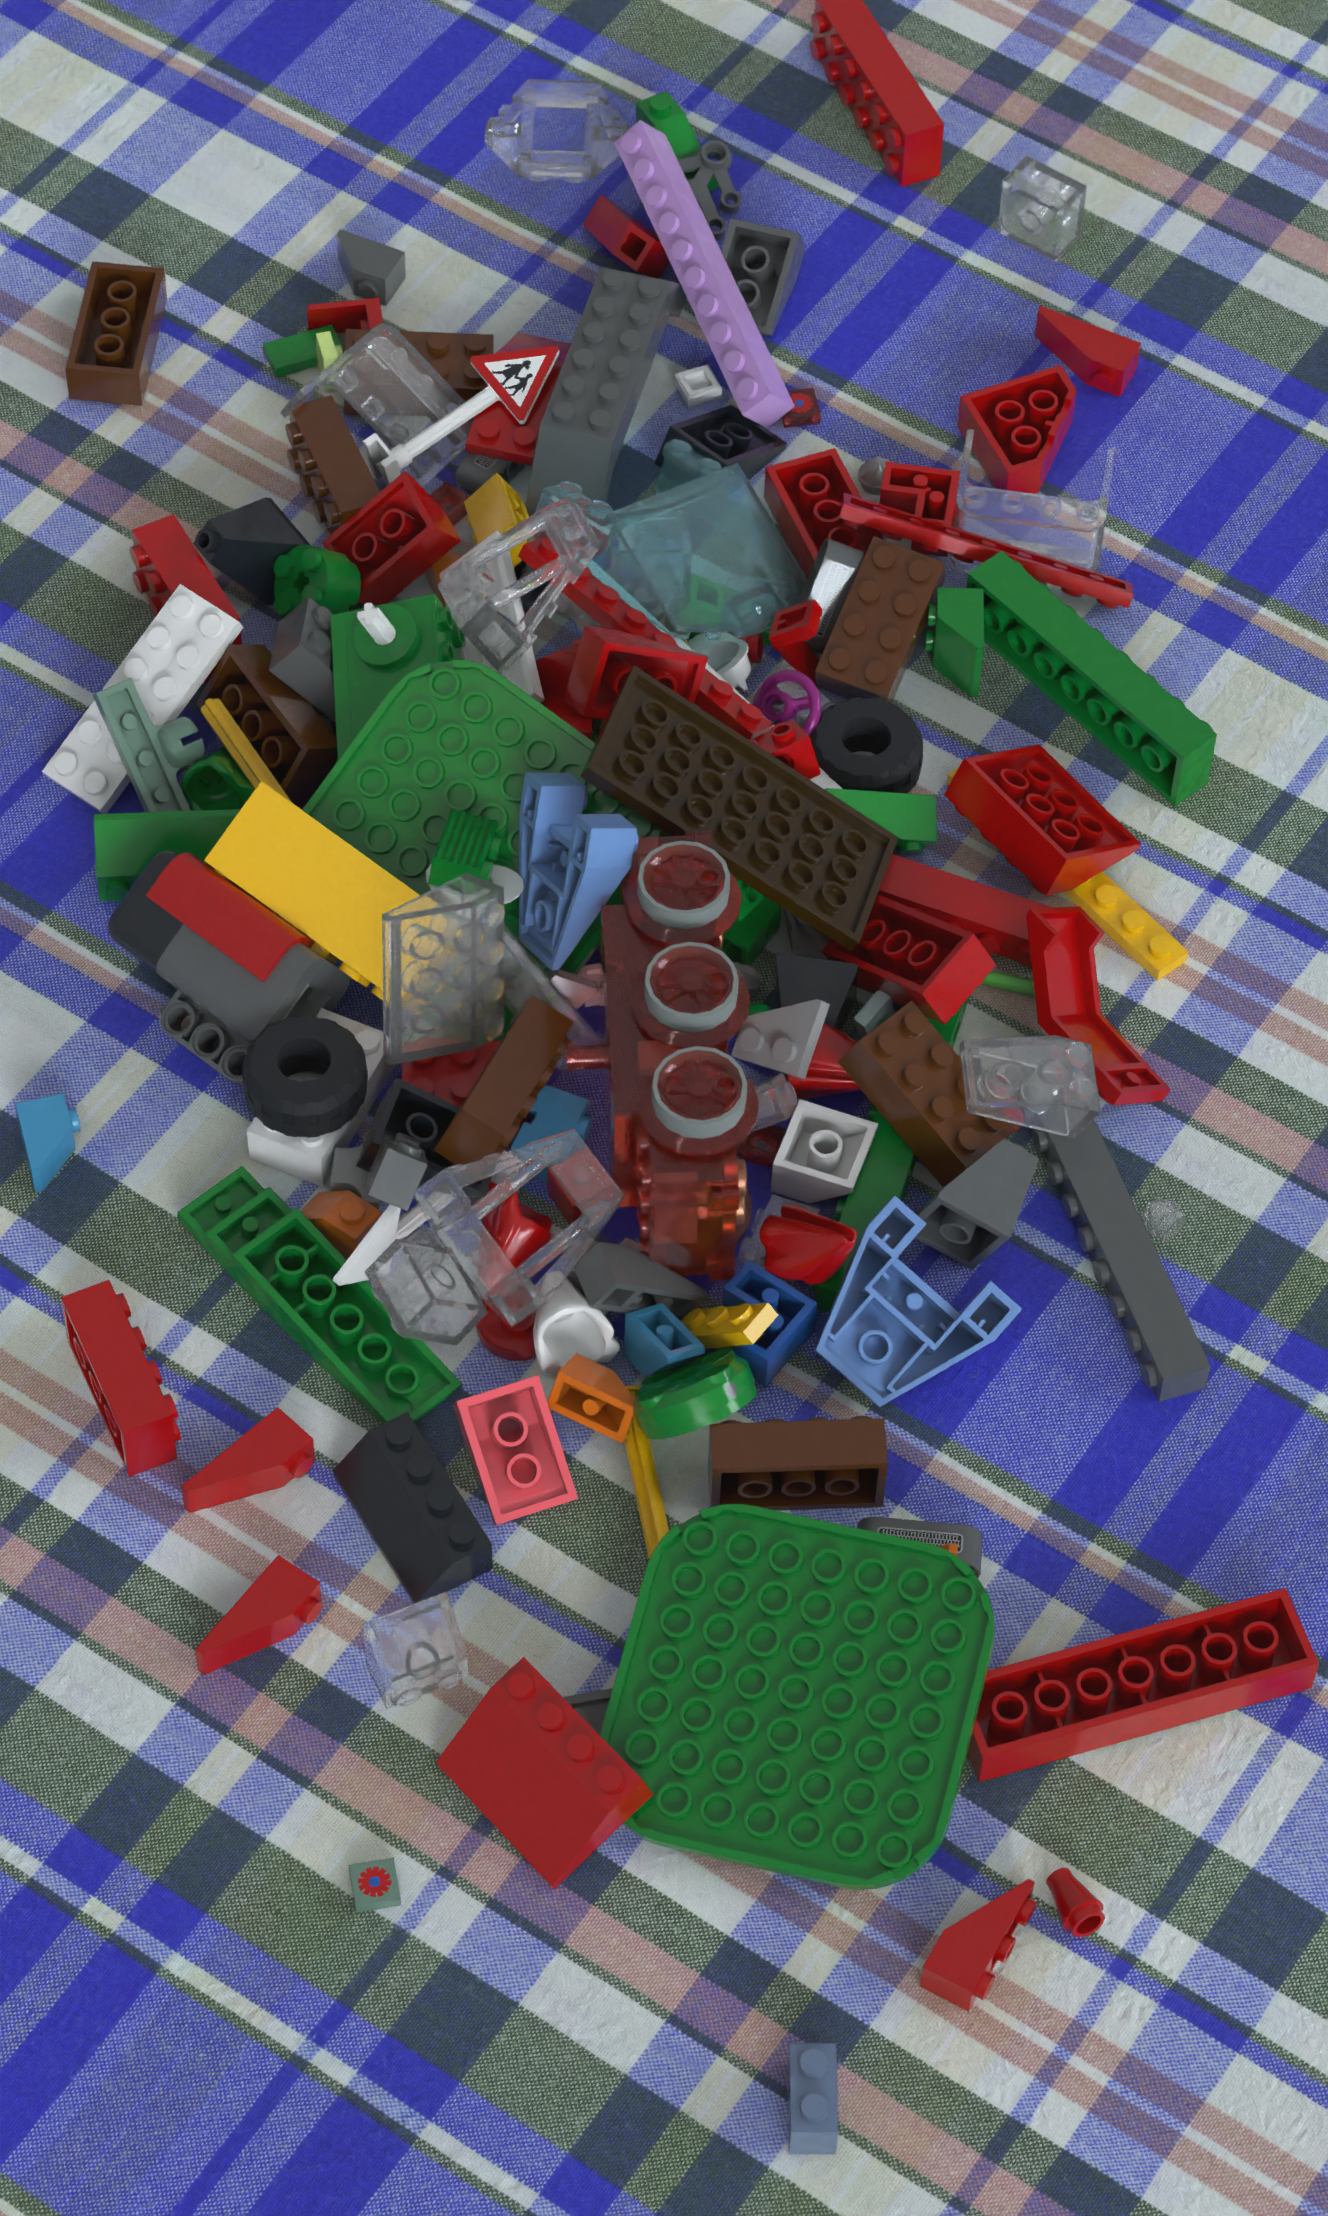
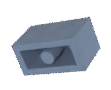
[787,2043,839,2154]

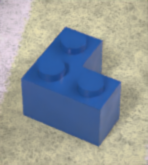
[722,1259,817,1387]

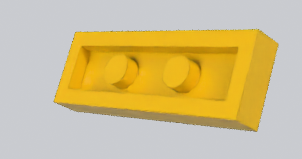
[681,1303,778,1349]

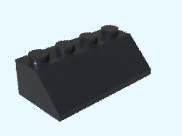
[333,1412,492,1607]

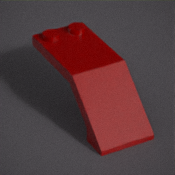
[466,333,571,466]
[1026,906,1171,1106]

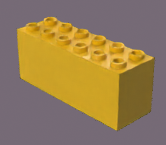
[204,781,471,1011]

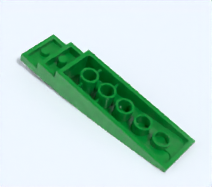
[177,1166,462,1423]

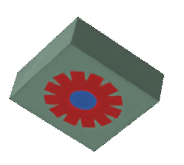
[348,1857,401,1913]

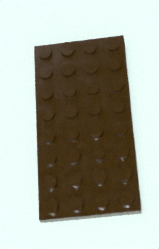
[580,666,898,951]

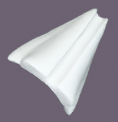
[533,1271,620,1373]

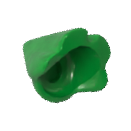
[181,747,254,811]

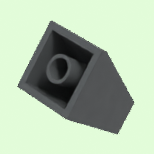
[915,1138,1040,1270]

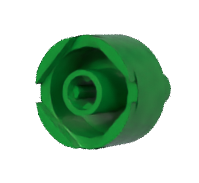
[274,545,361,616]

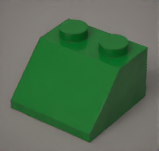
[925,587,984,698]

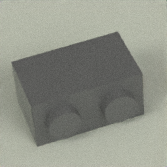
[365,1133,428,1211]

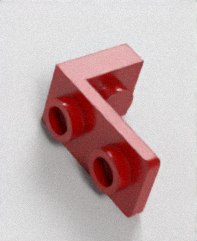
[306,298,384,333]
[769,599,823,684]

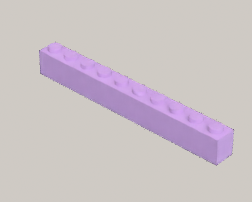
[614,120,795,428]

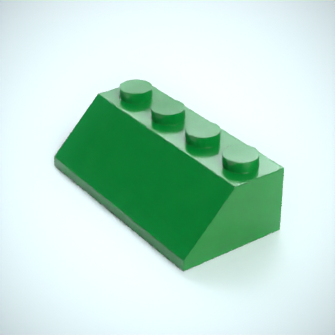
[94,809,241,902]

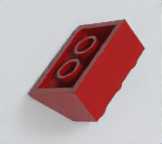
[322,471,461,606]

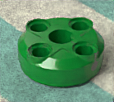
[633,1348,757,1440]

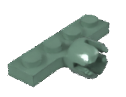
[93,678,205,812]

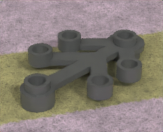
[640,140,742,241]

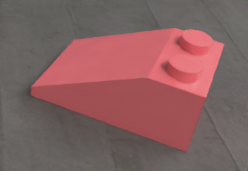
[452,1375,578,1526]

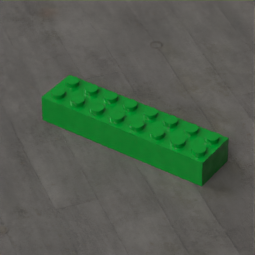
[966,551,1217,806]

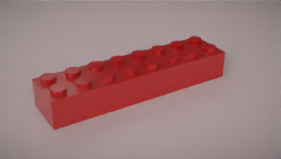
[967,1588,1319,1782]

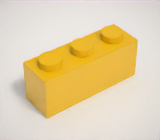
[464,473,537,568]

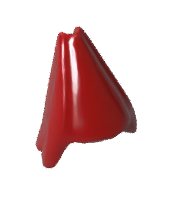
[787,1023,861,1099]
[478,1182,552,1290]
[759,1204,857,1285]

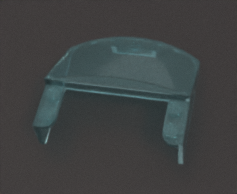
[527,439,805,640]

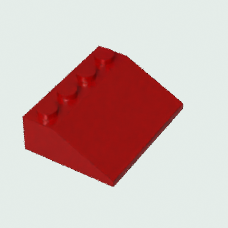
[944,744,1141,896]
[435,1657,653,1889]

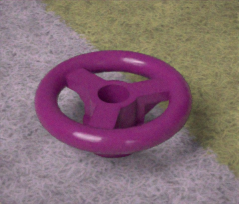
[752,670,821,736]

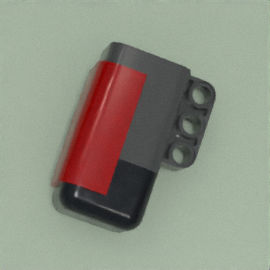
[108,850,350,1086]

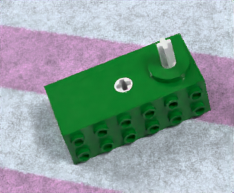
[330,594,466,760]

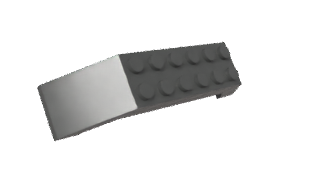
[525,267,687,532]

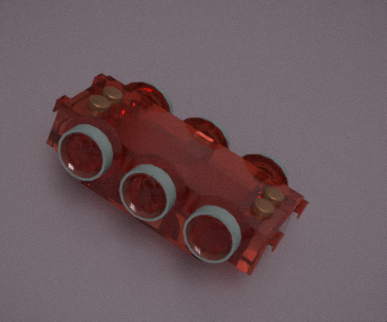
[567,830,759,1281]

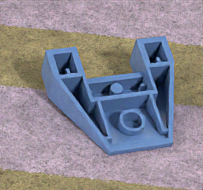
[519,773,638,970]
[815,1196,1022,1408]

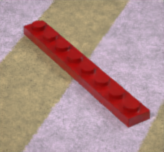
[839,493,1134,609]
[518,536,773,740]

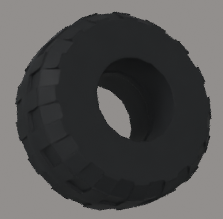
[810,697,923,794]
[242,1015,368,1138]

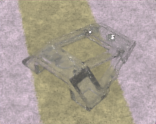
[485,79,629,183]
[437,497,601,674]
[414,1129,624,1328]

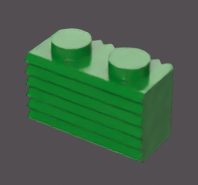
[428,808,503,897]

